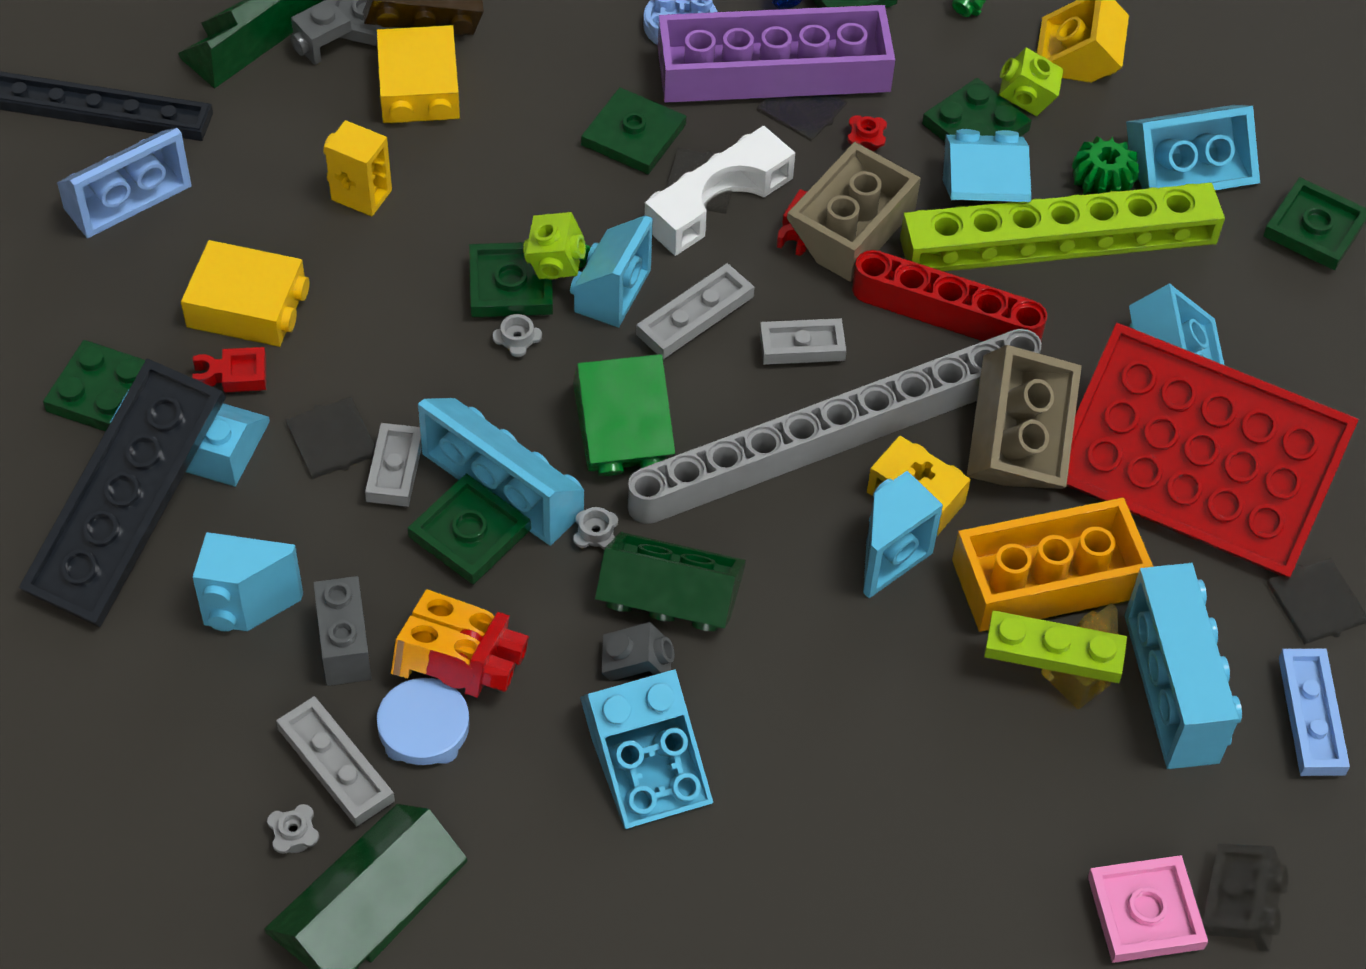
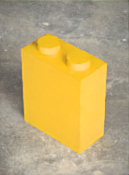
[377,25,460,123]
[181,240,310,347]

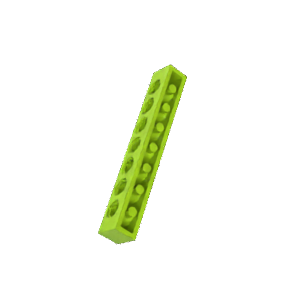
[900,182,1225,272]

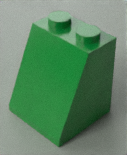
[573,354,675,476]

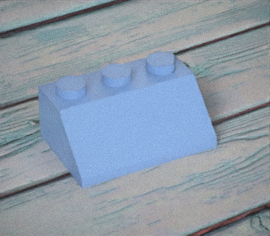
[57,128,192,239]

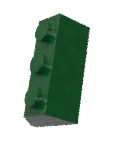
[595,532,746,631]

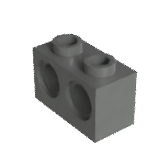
[313,576,372,686]

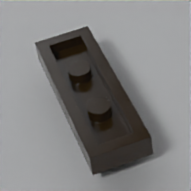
[363,0,484,35]

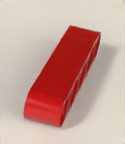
[852,250,1047,341]

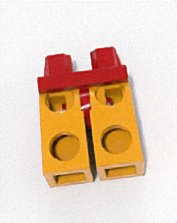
[391,589,529,698]

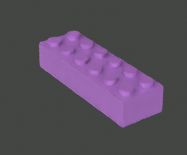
[658,5,895,103]

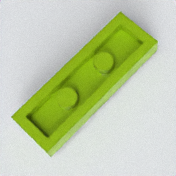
[984,610,1127,683]

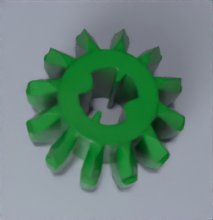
[1072,136,1139,195]

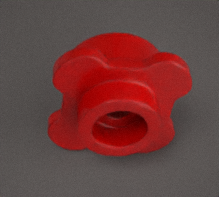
[848,115,887,151]

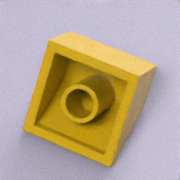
[1037,0,1129,83]

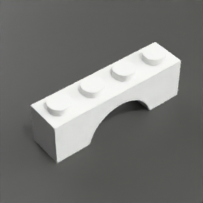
[645,126,795,256]

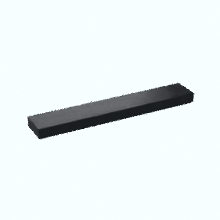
[0,71,213,141]

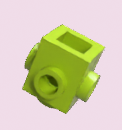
[999,47,1063,117]
[524,212,586,279]

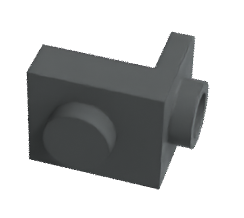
[290,0,352,65]
[602,622,675,681]

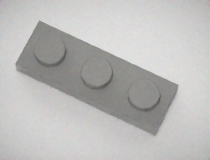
[636,263,755,359]
[276,696,395,827]

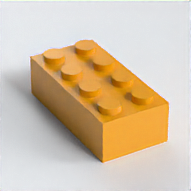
[952,497,1154,632]

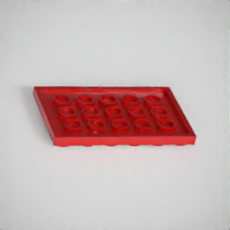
[1066,322,1359,579]

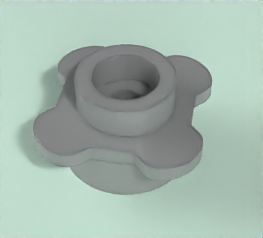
[493,314,542,357]
[574,507,618,550]
[267,804,319,854]

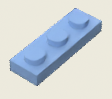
[1279,649,1350,776]

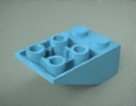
[580,669,713,829]

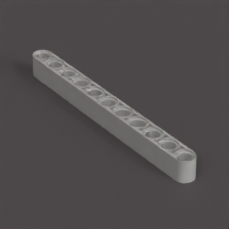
[628,329,1042,524]

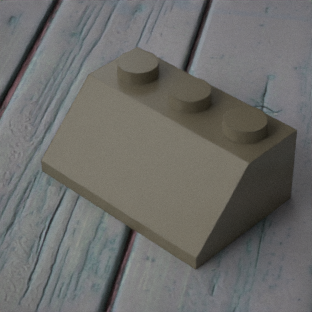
[787,142,921,282]
[967,345,1082,489]

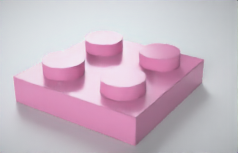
[1088,855,1208,963]

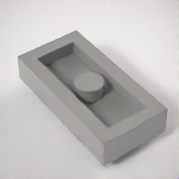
[759,318,846,365]
[365,423,422,507]

